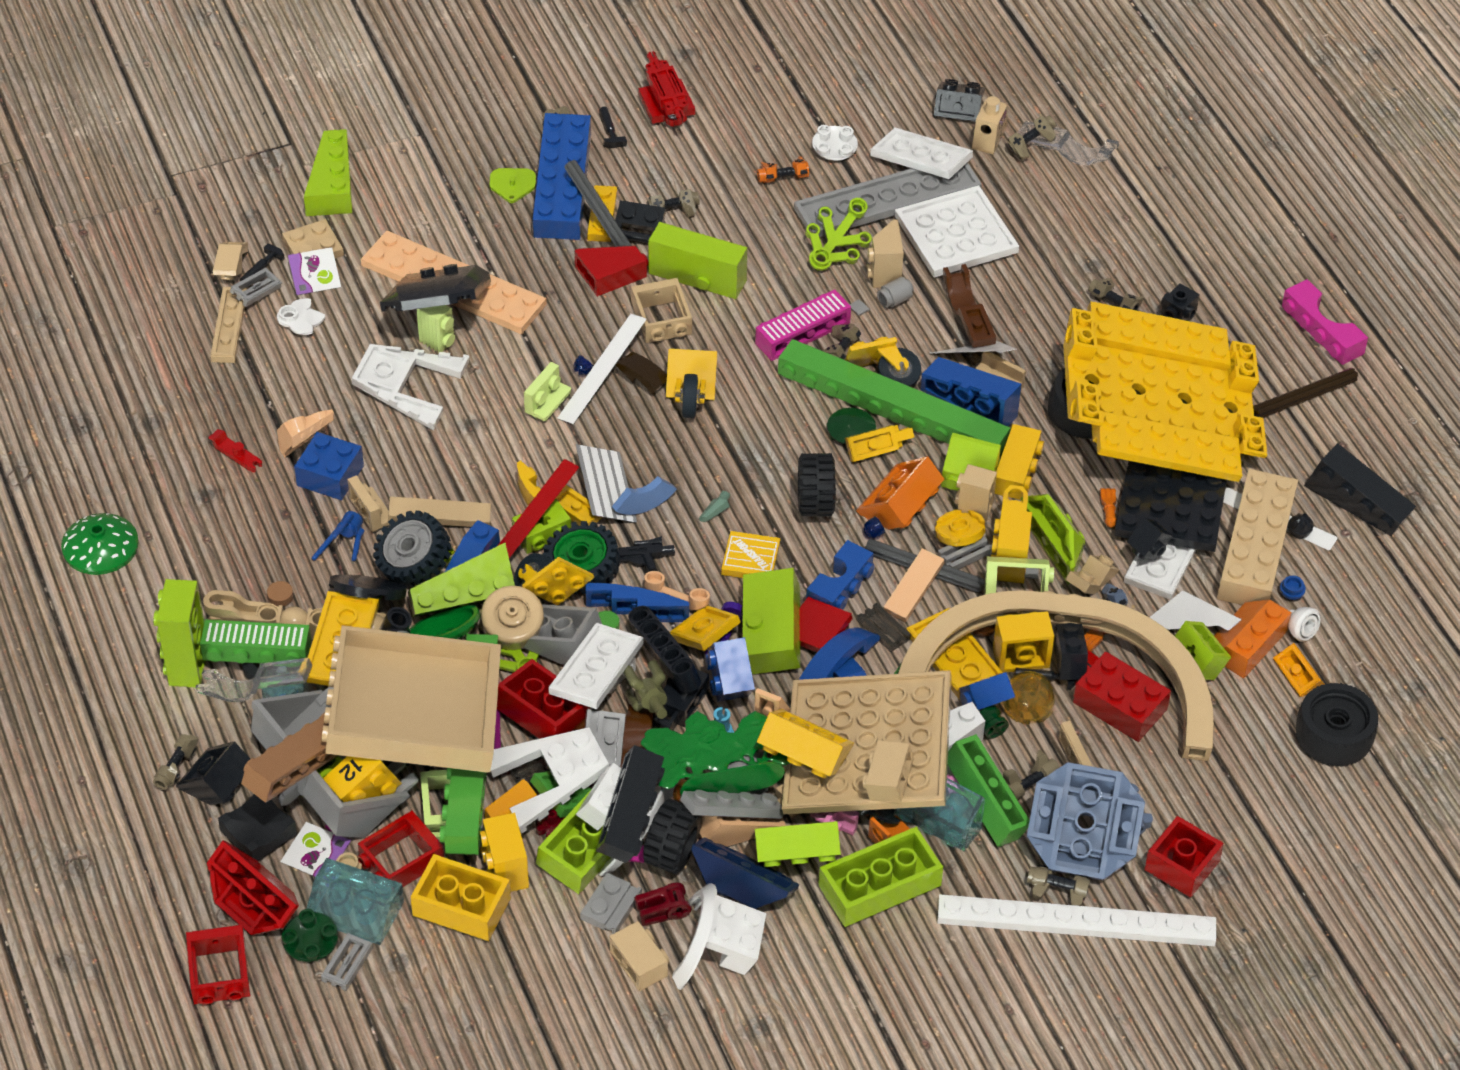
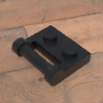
[615,200,666,243]

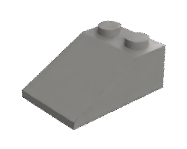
[523,604,602,664]

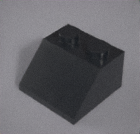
[176,741,250,805]

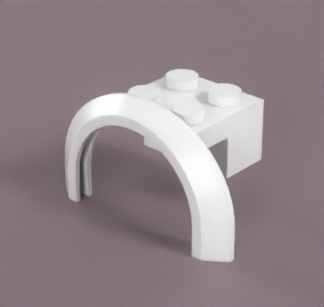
[576,763,665,876]
[672,883,766,990]

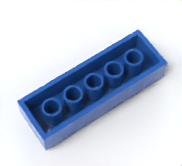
[533,113,591,240]

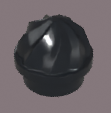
[1288,513,1314,539]

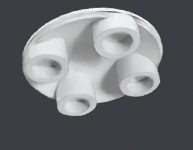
[812,125,858,161]

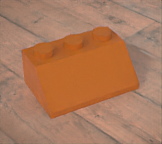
[856,456,945,530]
[1214,600,1292,678]

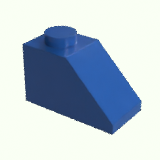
[959,672,1015,710]

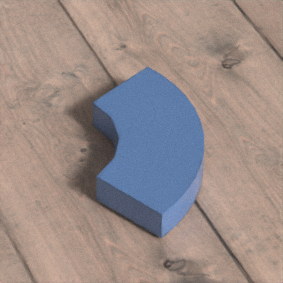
[612,476,677,515]

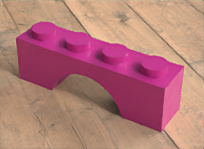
[1282,279,1368,365]

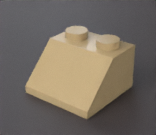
[867,220,904,288]

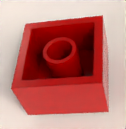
[1144,816,1224,898]

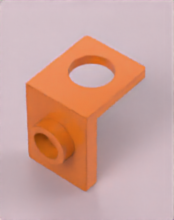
[868,815,910,844]

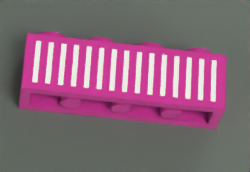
[755,289,851,361]

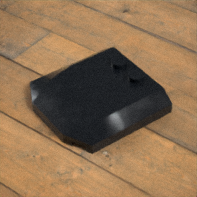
[380,264,491,311]

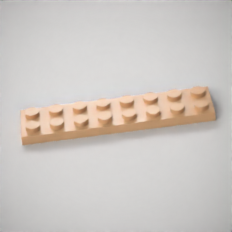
[361,230,547,335]

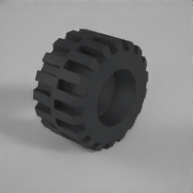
[798,453,836,516]
[643,798,702,874]

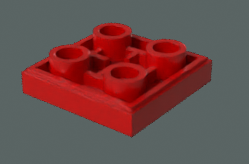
[799,597,853,652]

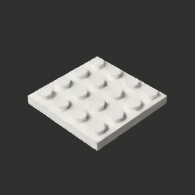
[895,185,1019,278]

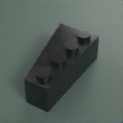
[1304,443,1416,536]

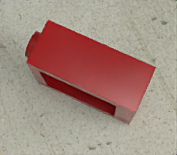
[357,810,445,895]
[186,925,251,1004]

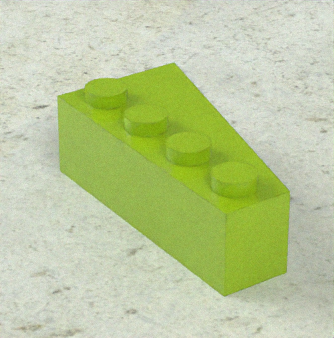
[304,129,353,216]

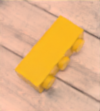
[995,424,1044,500]

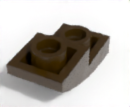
[616,352,667,395]

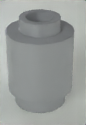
[877,277,914,308]

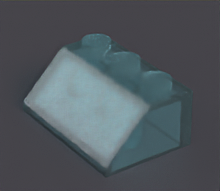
[895,778,985,852]
[307,858,404,945]

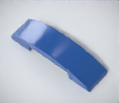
[799,627,880,680]

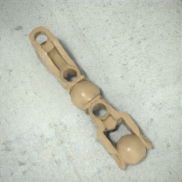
[203,590,386,640]

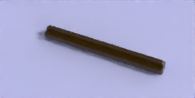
[1253,368,1358,418]

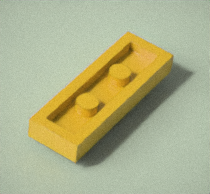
[587,185,617,242]

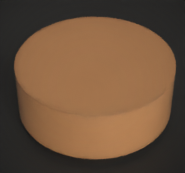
[267,581,293,607]

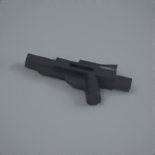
[618,536,675,572]

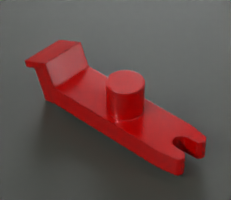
[208,429,262,473]

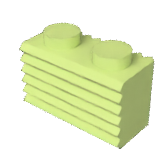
[416,305,455,353]

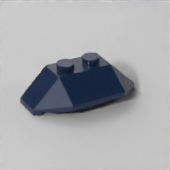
[691,837,800,909]

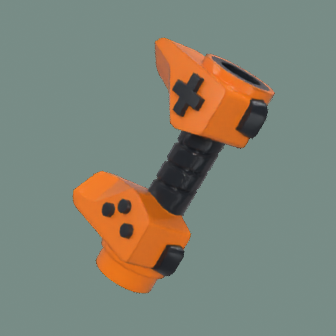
[757,156,809,183]

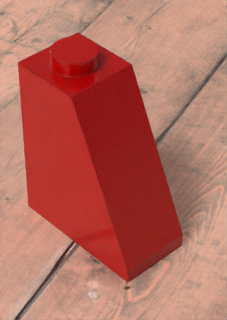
[574,246,649,297]

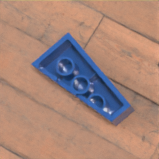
[921,357,1021,426]

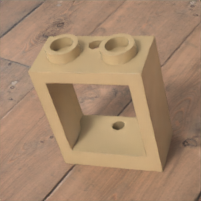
[631,278,692,343]

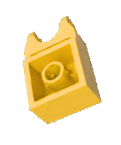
[991,485,1032,583]

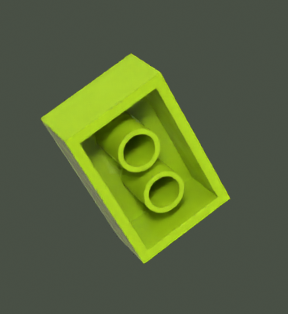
[755,821,841,867]

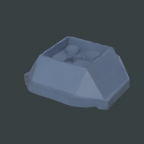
[1027,762,1145,881]

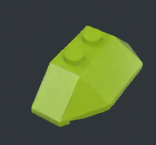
[1020,494,1085,584]

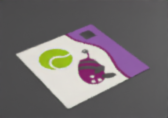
[288,247,341,295]
[280,822,351,881]

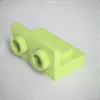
[524,362,571,421]

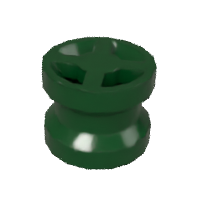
[980,705,1009,739]

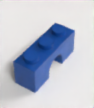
[806,540,875,610]

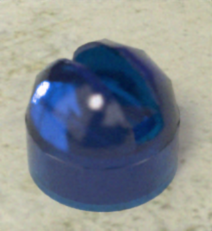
[573,355,594,375]
[864,516,885,538]

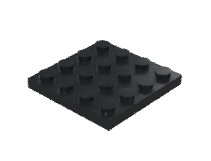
[1114,461,1227,552]

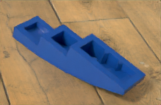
[586,583,689,622]

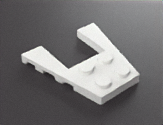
[352,344,470,430]
[490,727,609,833]

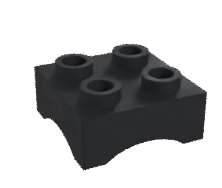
[218,794,297,861]

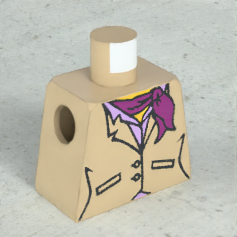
[972,96,1008,155]

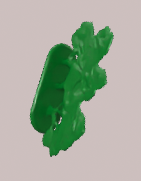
[641,711,791,796]

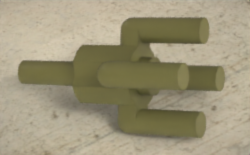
[623,660,667,719]

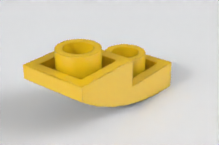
[517,460,541,505]

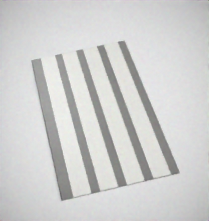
[575,444,637,523]

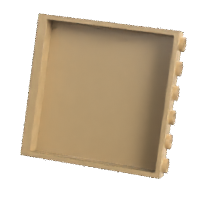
[321,625,501,773]

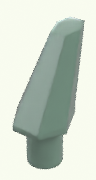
[699,491,730,522]

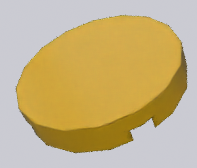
[935,510,985,547]

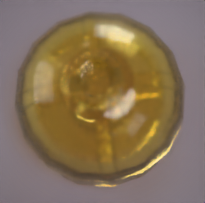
[1002,671,1055,724]

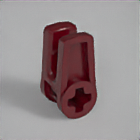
[634,882,692,926]

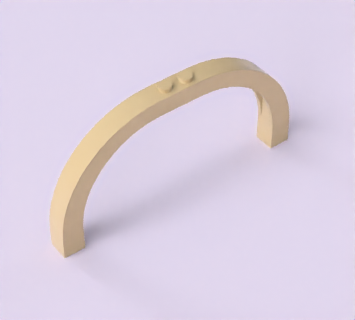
[898,590,1214,761]

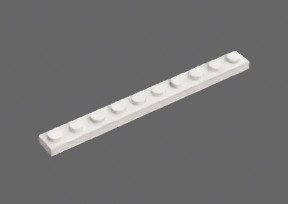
[937,894,1216,947]

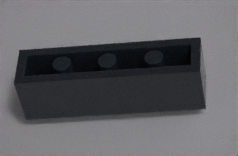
[596,745,665,863]

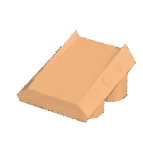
[277,409,334,458]

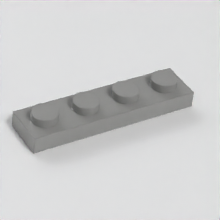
[680,790,784,819]

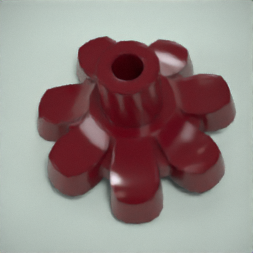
[536,809,565,838]

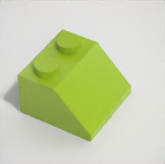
[941,433,1001,491]

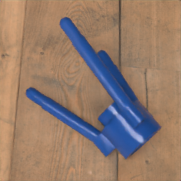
[311,511,365,561]

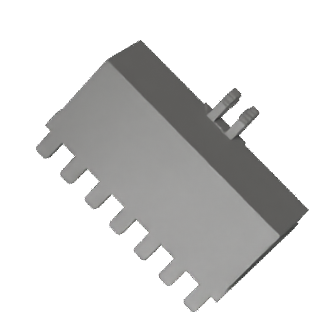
[251,687,419,838]

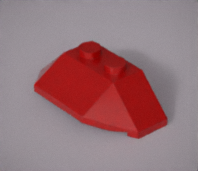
[207,840,299,936]

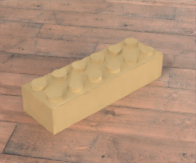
[1217,469,1298,605]

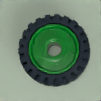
[543,521,620,594]

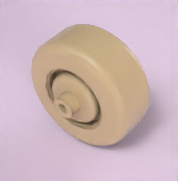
[481,586,544,650]

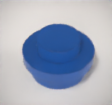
[1280,576,1306,600]

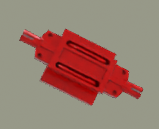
[638,51,695,127]

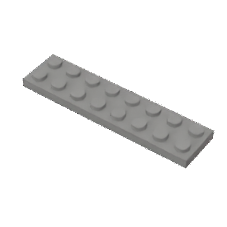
[794,162,982,237]

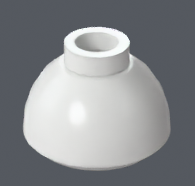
[1288,607,1320,642]

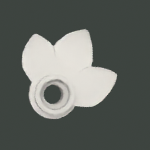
[277,298,325,335]

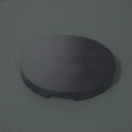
[329,574,407,600]

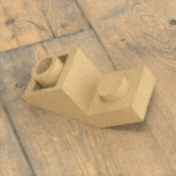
[213,242,248,280]
[1065,554,1120,594]

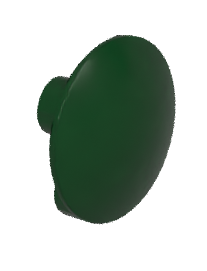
[827,408,876,445]
[281,909,338,962]

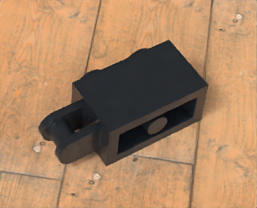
[1054,623,1088,680]
[653,669,709,731]

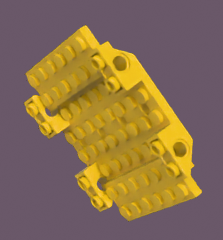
[1063,301,1267,482]

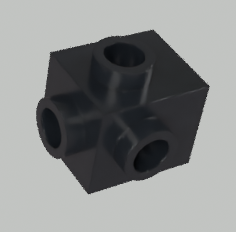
[1161,283,1200,321]

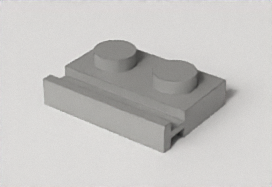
[584,709,626,767]
[580,873,642,934]

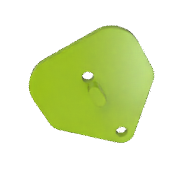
[489,168,536,203]

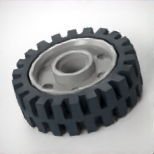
[373,510,451,588]

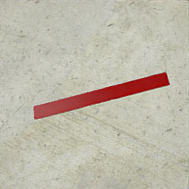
[498,459,579,558]

